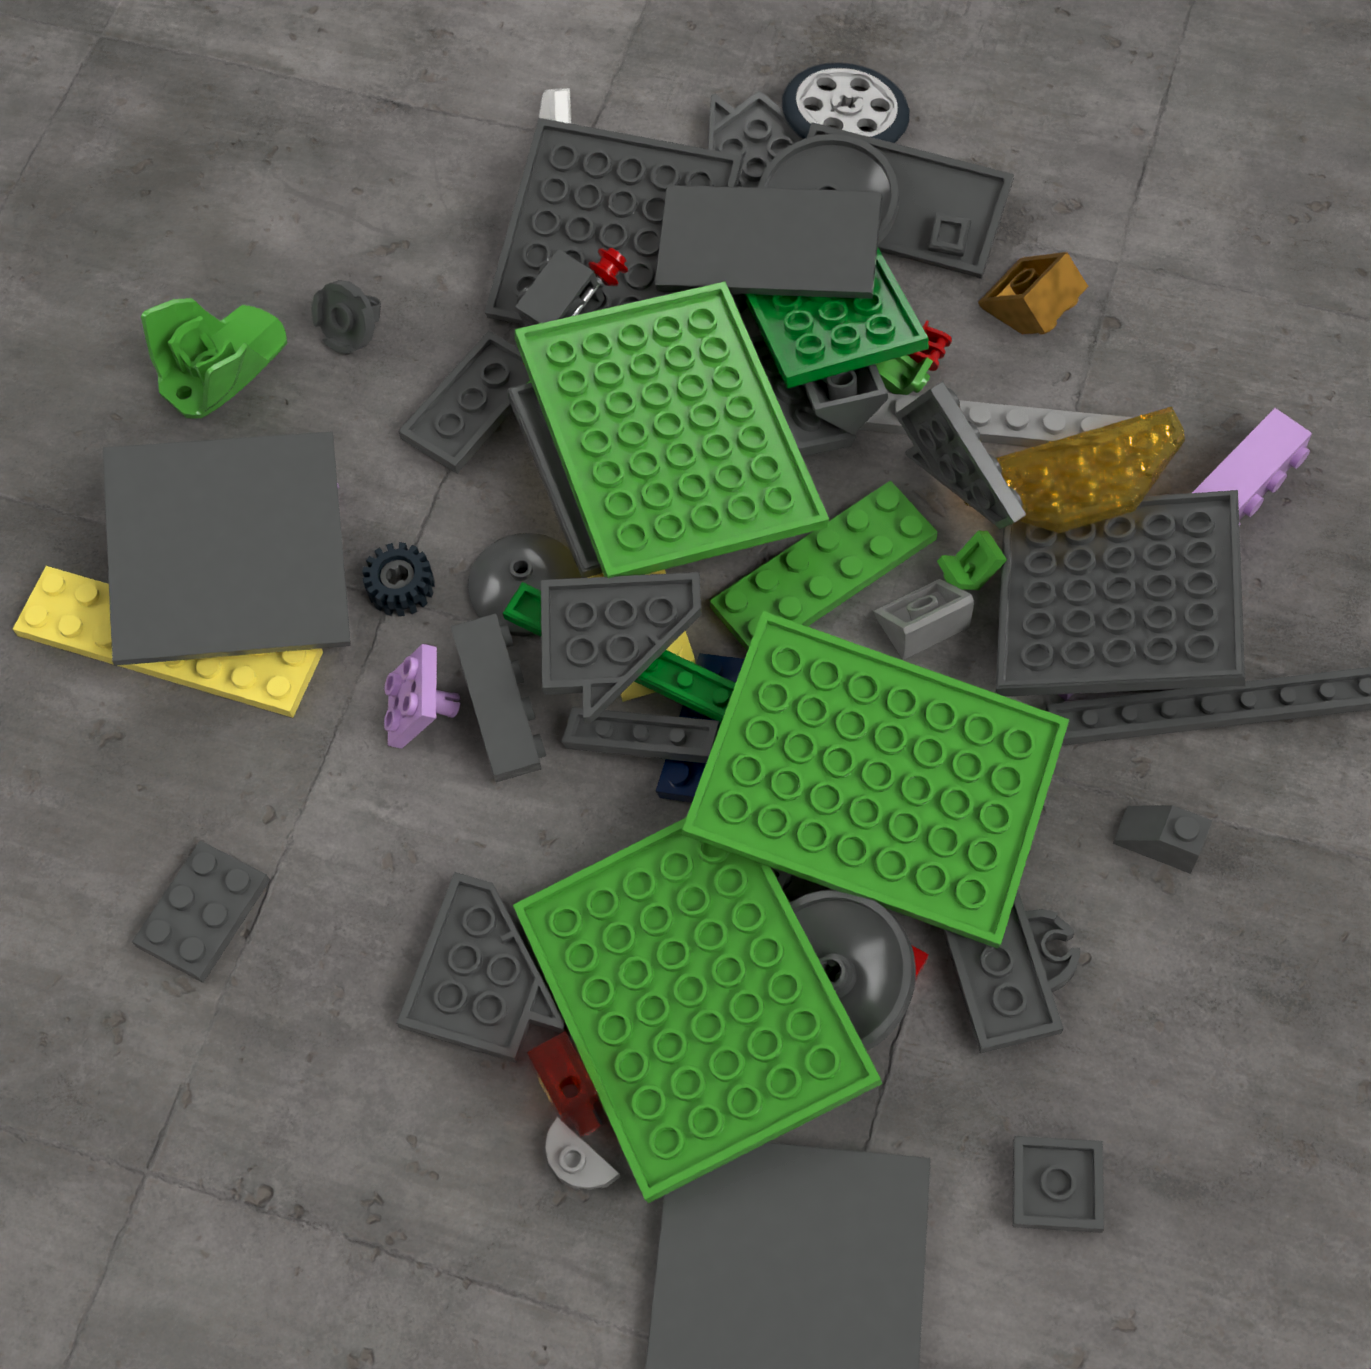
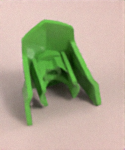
[141,298,288,419]

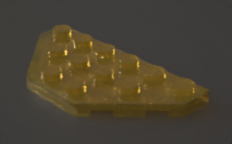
[963,406,1185,533]

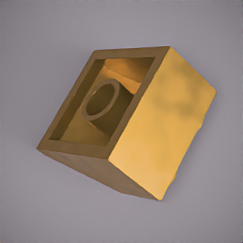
[978,252,1089,335]

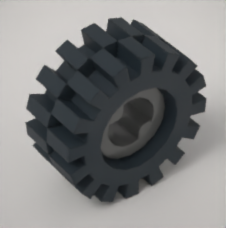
[362,542,435,617]

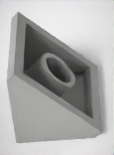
[873,579,974,660]

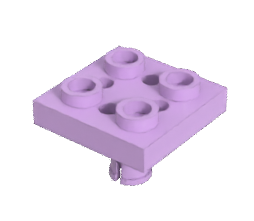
[384,644,460,748]

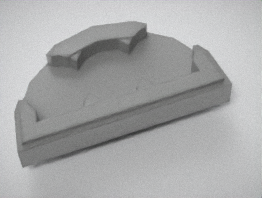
[545,1117,620,1190]

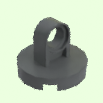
[311,280,381,354]

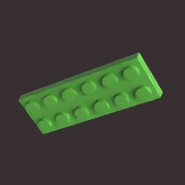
[710,480,938,651]

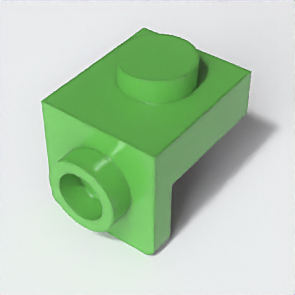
[875,355,933,395]
[937,530,1007,590]

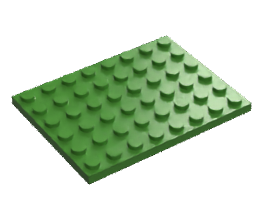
[515,282,829,578]
[681,611,1070,948]
[513,818,883,1203]

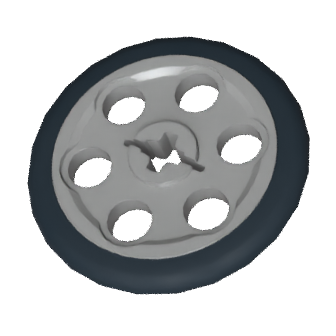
[782,62,909,143]

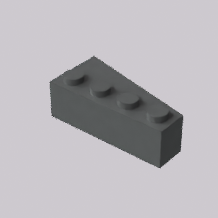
[451,613,546,783]

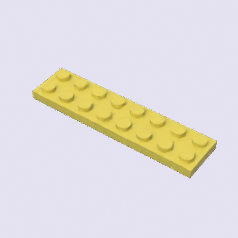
[13,566,323,718]

